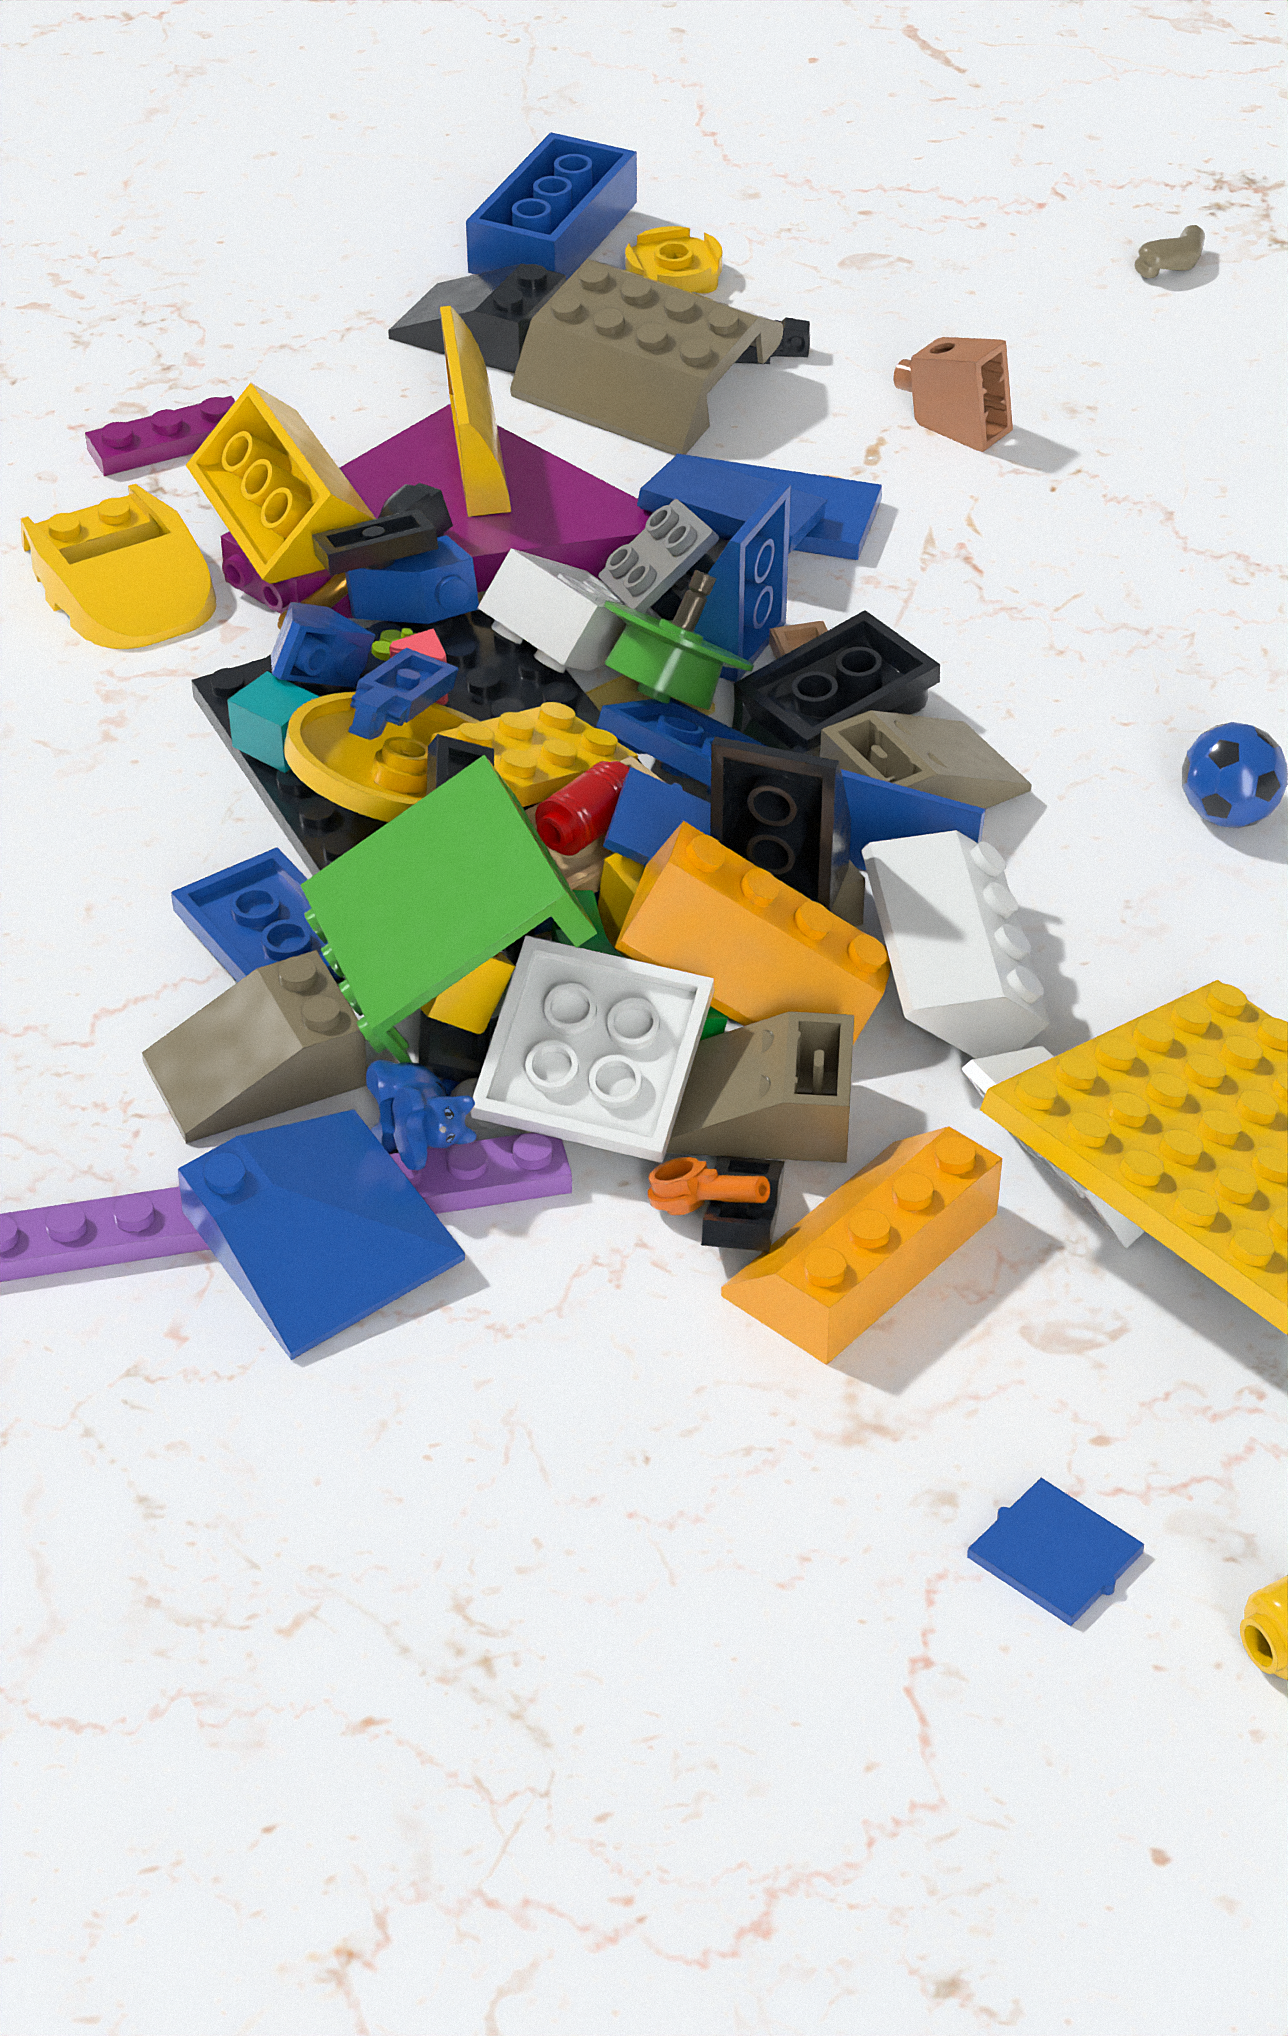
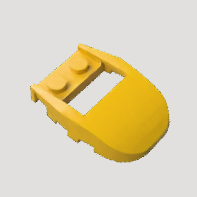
[20,484,217,649]

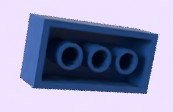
[466,132,637,281]

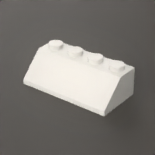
[862,830,1050,1059]

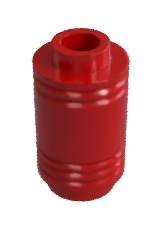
[535,761,630,856]

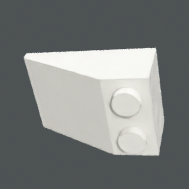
[478,548,660,673]

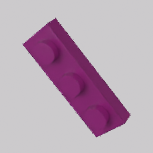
[85,395,235,476]

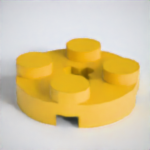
[625,226,723,294]

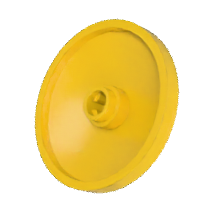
[284,692,480,822]

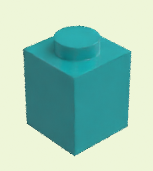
[227,671,319,773]

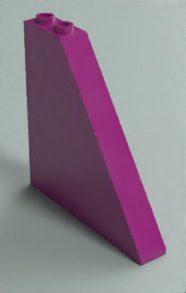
[220,404,653,618]

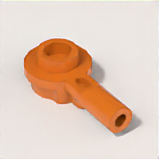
[647,1157,770,1215]

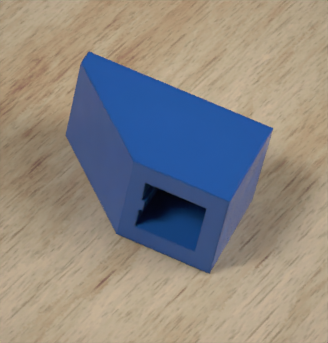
[271,602,375,688]

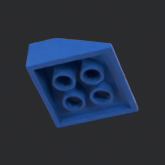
[177,1109,465,1360]

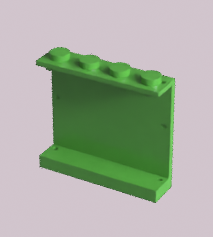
[300,755,598,1063]

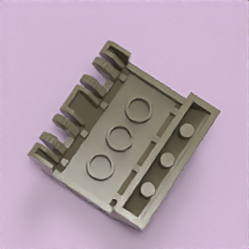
[510,259,783,455]

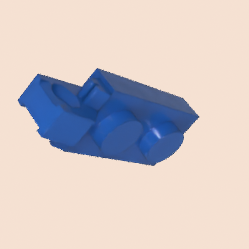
[348,648,458,740]

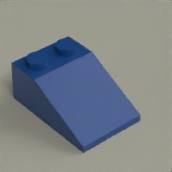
[694,482,791,682]

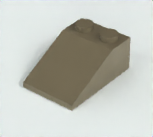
[142,950,367,1144]

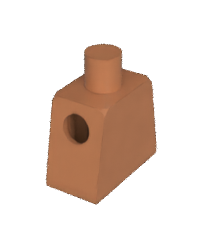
[893,337,1013,452]

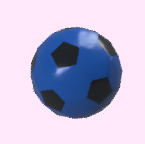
[1182,722,1288,828]

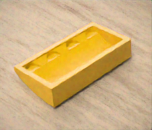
[440,306,511,517]

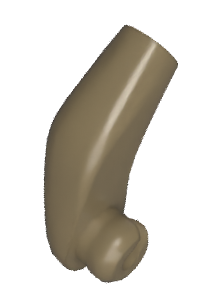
[1134,225,1205,279]

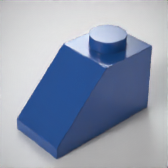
[345,535,479,624]

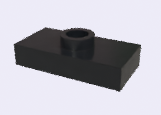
[312,508,439,576]

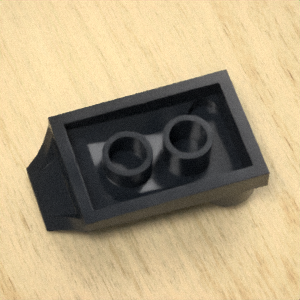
[731,610,940,754]

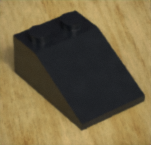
[388,263,566,374]
[710,737,851,912]

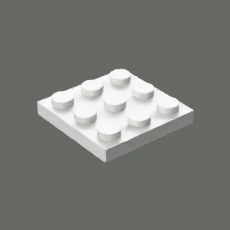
[470,936,715,1163]

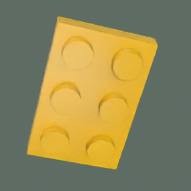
[430,702,638,807]

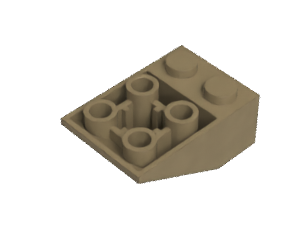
[820,710,1032,809]
[666,1012,854,1163]

